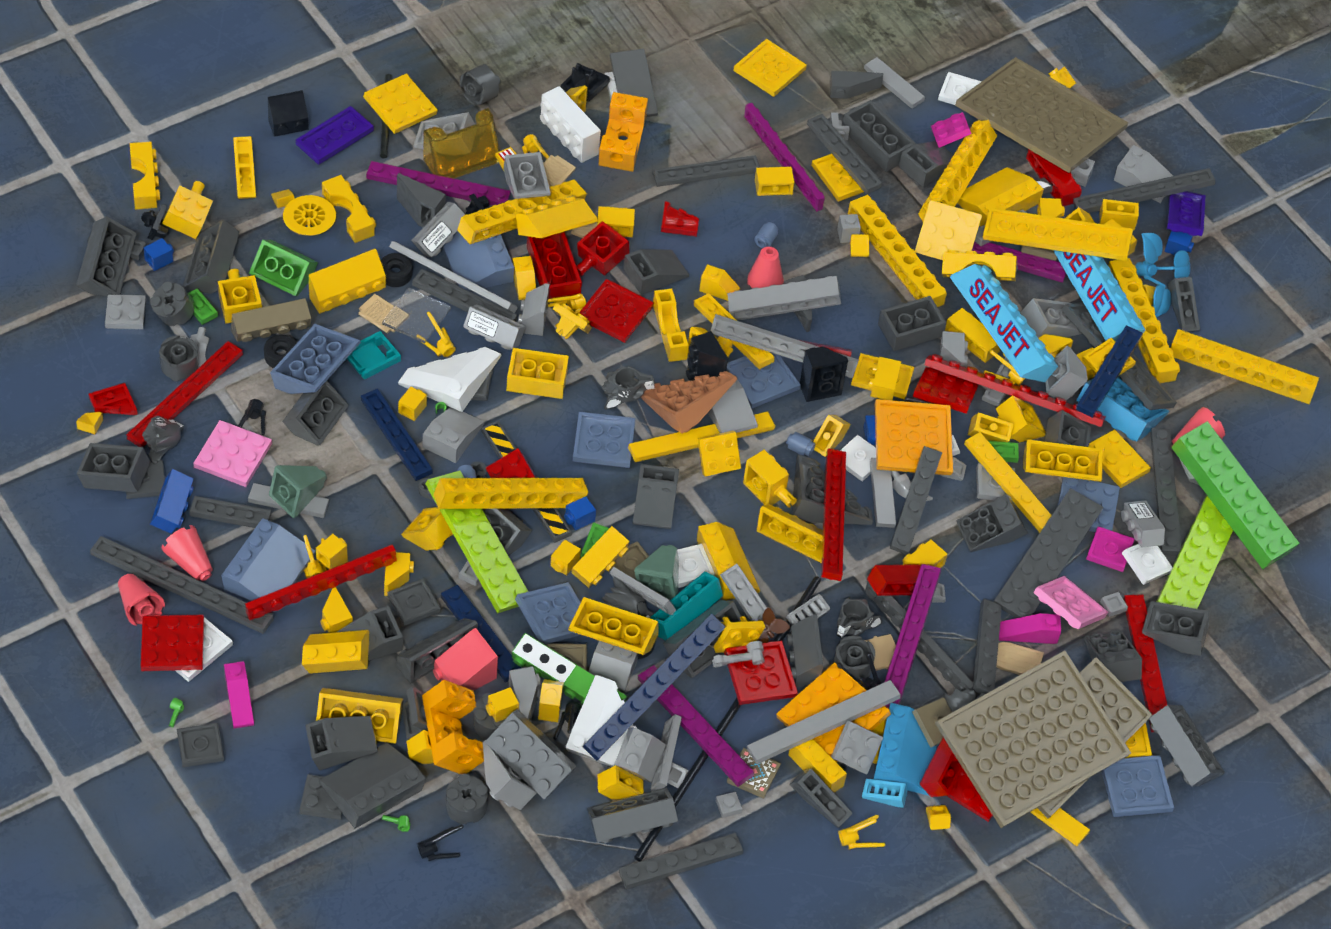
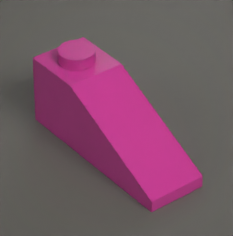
[999,613,1061,644]
[224,661,254,728]

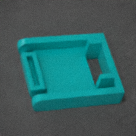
[347,331,401,379]

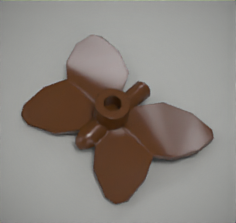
[757,608,790,643]

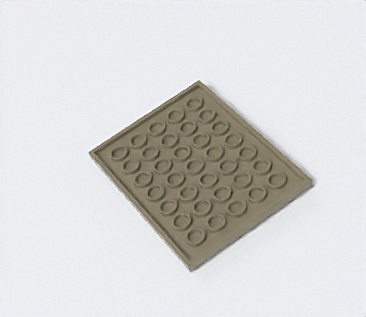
[955,57,1128,173]
[935,651,1131,829]

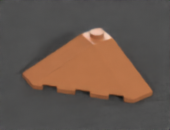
[641,371,737,433]

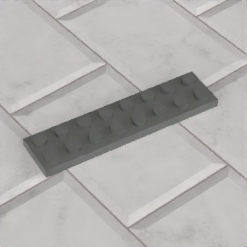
[1062,303,1177,410]
[994,488,1104,618]

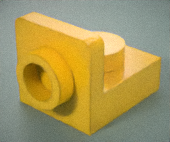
[1048,66,1076,88]

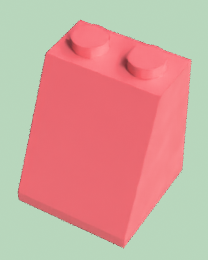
[433,628,498,690]

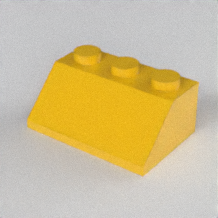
[302,630,369,673]

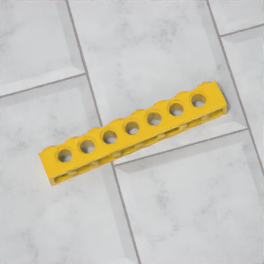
[918,120,997,222]
[457,179,587,244]
[848,195,947,307]
[1108,258,1180,383]
[1171,329,1319,404]
[433,478,588,509]

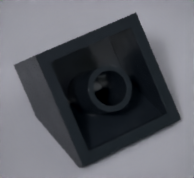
[268,90,309,137]

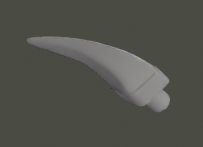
[190,327,209,367]
[891,471,933,501]

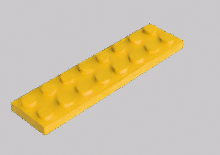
[983,208,1133,261]

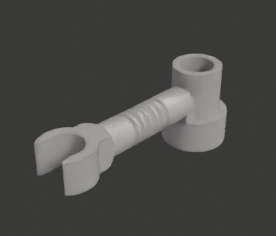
[712,641,764,668]

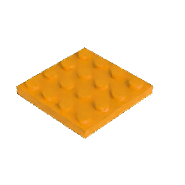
[875,399,953,475]
[776,662,891,763]

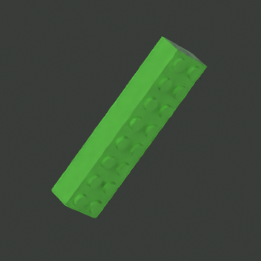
[1171,421,1299,569]

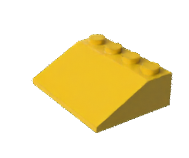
[957,167,1044,227]

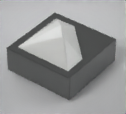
[1035,177,1053,195]

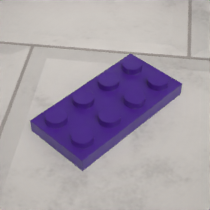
[295,106,374,165]
[1167,191,1206,236]

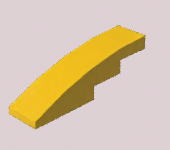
[233,136,256,199]

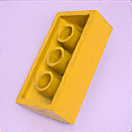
[516,195,598,238]
[309,249,386,314]
[1023,440,1103,482]
[757,504,823,563]
[697,522,760,601]
[568,597,658,655]
[316,688,403,744]

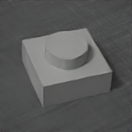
[459,560,479,586]
[1100,592,1128,617]
[716,792,742,818]

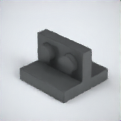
[402,687,428,740]

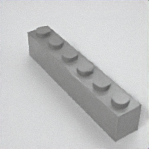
[727,276,841,321]

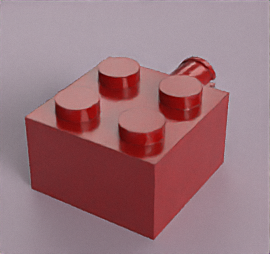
[576,221,630,276]
[486,448,536,478]

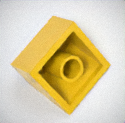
[996,395,1046,442]
[401,507,453,551]

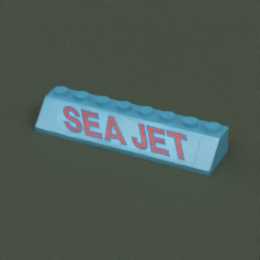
[1053,250,1145,342]
[950,264,1058,382]

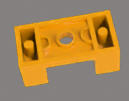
[599,92,648,172]
[422,680,484,774]

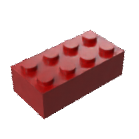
[527,232,582,299]

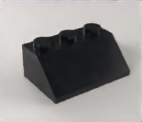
[686,331,728,381]
[800,347,848,402]

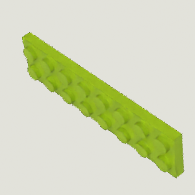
[425,470,528,614]
[1156,494,1233,609]

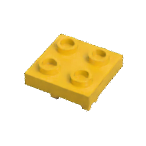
[553,303,592,339]
[697,430,741,476]
[713,616,765,653]

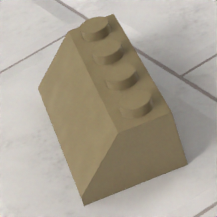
[231,298,311,342]

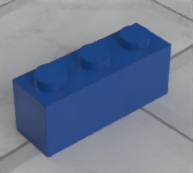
[150,469,194,534]

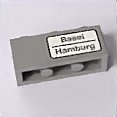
[411,202,465,257]
[463,304,526,350]
[1121,500,1165,547]

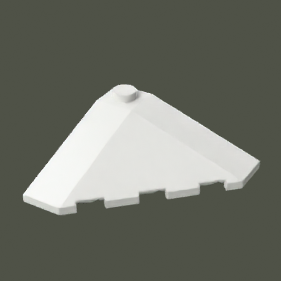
[398,347,501,412]
[566,675,637,767]

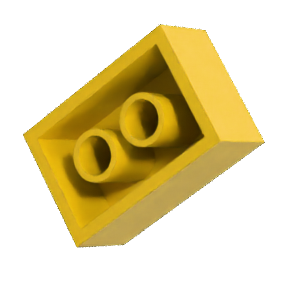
[506,348,569,399]

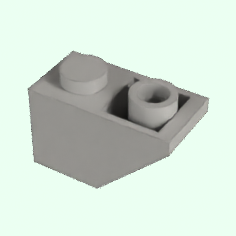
[940,331,968,366]

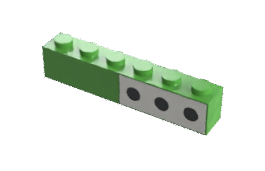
[512,633,627,705]

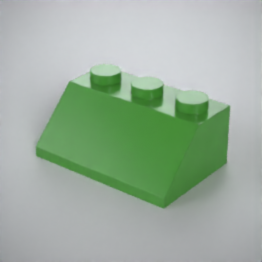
[249,240,318,296]

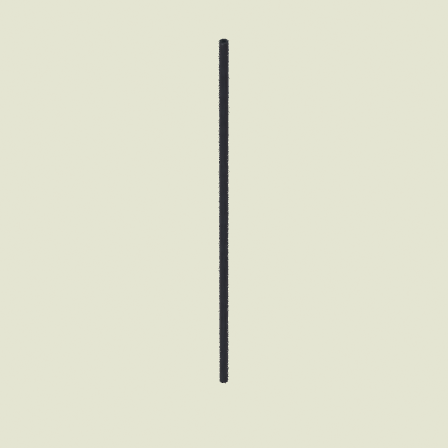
[634,576,821,862]

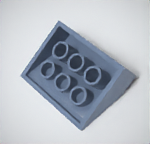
[442,231,514,291]
[270,324,361,394]
[221,518,316,601]

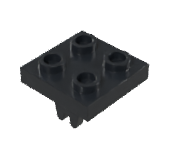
[561,63,610,102]

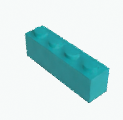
[650,571,723,641]

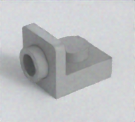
[830,113,850,140]

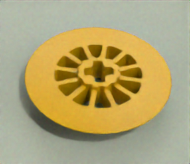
[283,195,336,236]

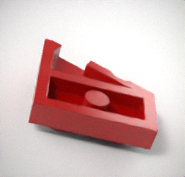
[661,201,699,237]
[88,383,138,415]

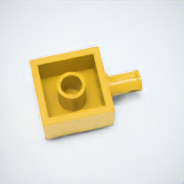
[162,181,213,239]
[218,269,262,324]
[743,450,797,508]

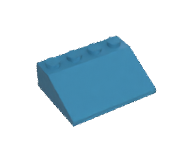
[1076,377,1169,441]
[874,703,939,796]

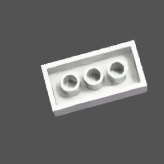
[540,86,601,163]

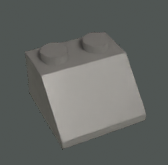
[518,284,549,336]
[1045,346,1088,400]
[589,641,638,693]
[614,727,666,783]

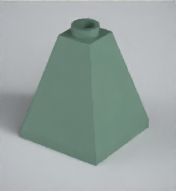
[269,465,327,518]
[634,545,679,600]

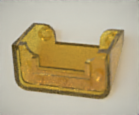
[423,108,500,179]

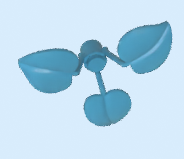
[1135,233,1191,317]

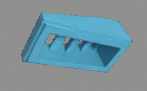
[862,779,908,808]

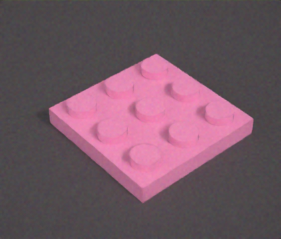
[193,420,272,487]
[1033,576,1108,629]

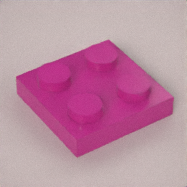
[931,112,972,148]
[1086,526,1135,572]

